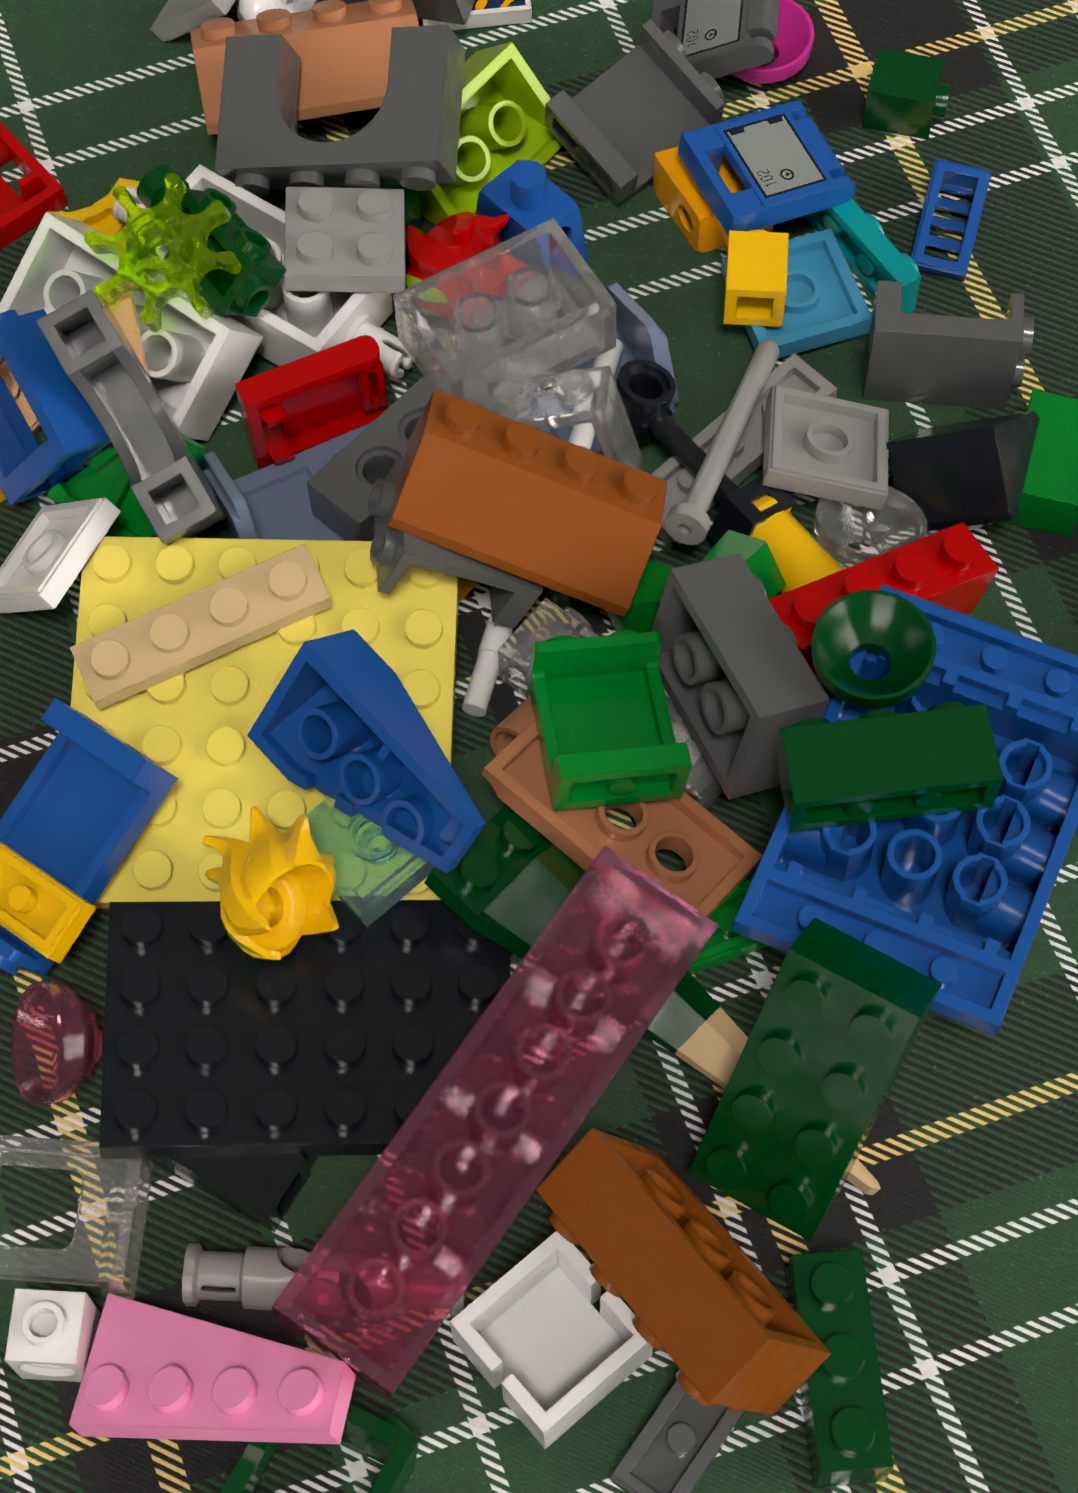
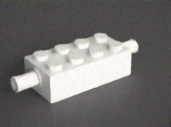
[113,164,416,379]

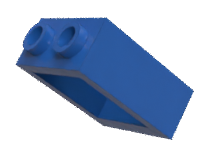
[0,309,111,506]

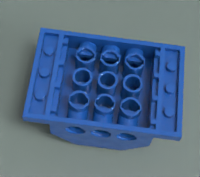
[733,584,1078,1036]

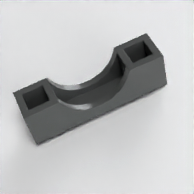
[37,289,228,545]

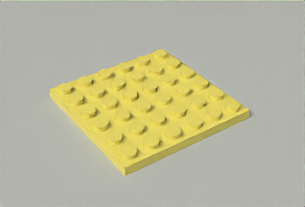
[70,536,459,908]

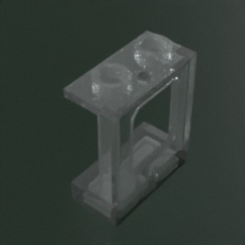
[0,1135,154,1300]

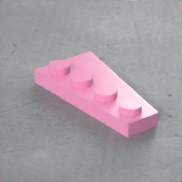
[69,1293,356,1444]

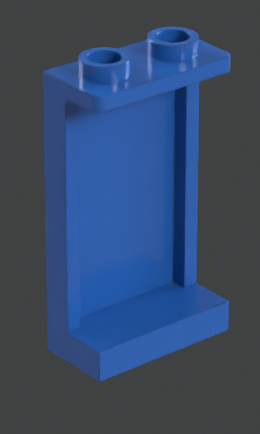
[0,698,178,976]

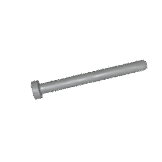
[664,339,780,545]

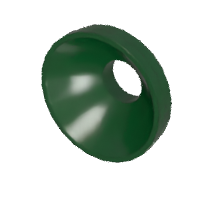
[811,590,936,708]

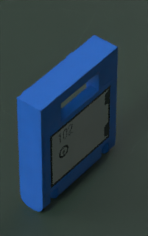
[677,101,856,237]

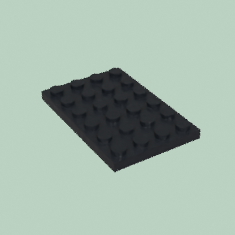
[99,900,519,1159]

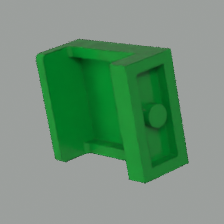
[527,630,692,811]

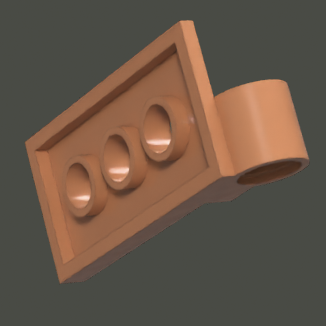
[481,696,763,949]

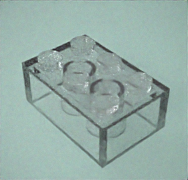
[393,218,616,410]

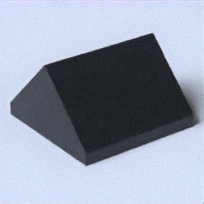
[886,411,1040,534]

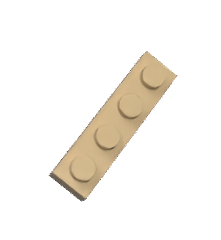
[70,543,333,710]

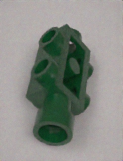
[137,164,286,317]

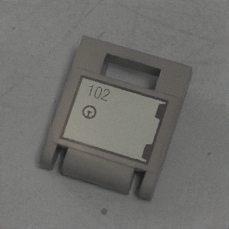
[651,0,780,79]

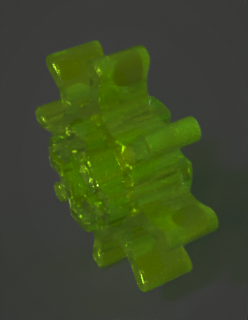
[84,173,242,332]

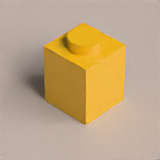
[723,229,789,327]

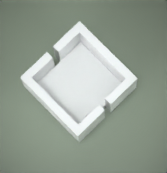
[449,1231,653,1449]

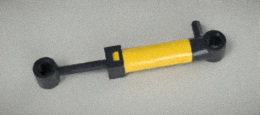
[602,359,844,594]

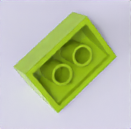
[416,42,563,225]

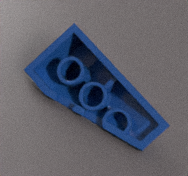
[247,629,486,873]

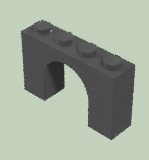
[215,24,465,197]

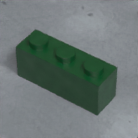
[776,701,1003,832]
[785,1248,894,1489]

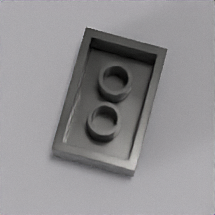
[651,553,830,800]

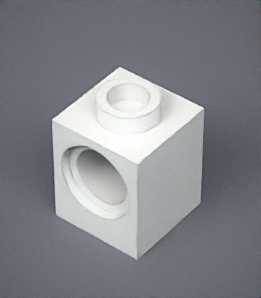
[5,1289,101,1382]

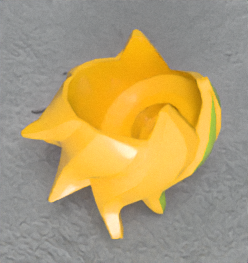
[202,805,339,960]

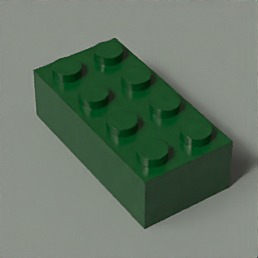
[687,917,942,1242]

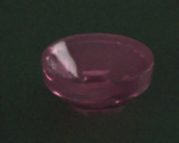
[11,981,102,1105]

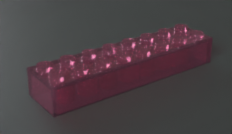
[272,846,719,1400]

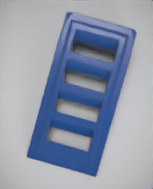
[911,158,992,281]

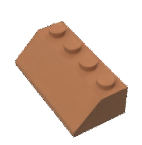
[190,0,419,135]

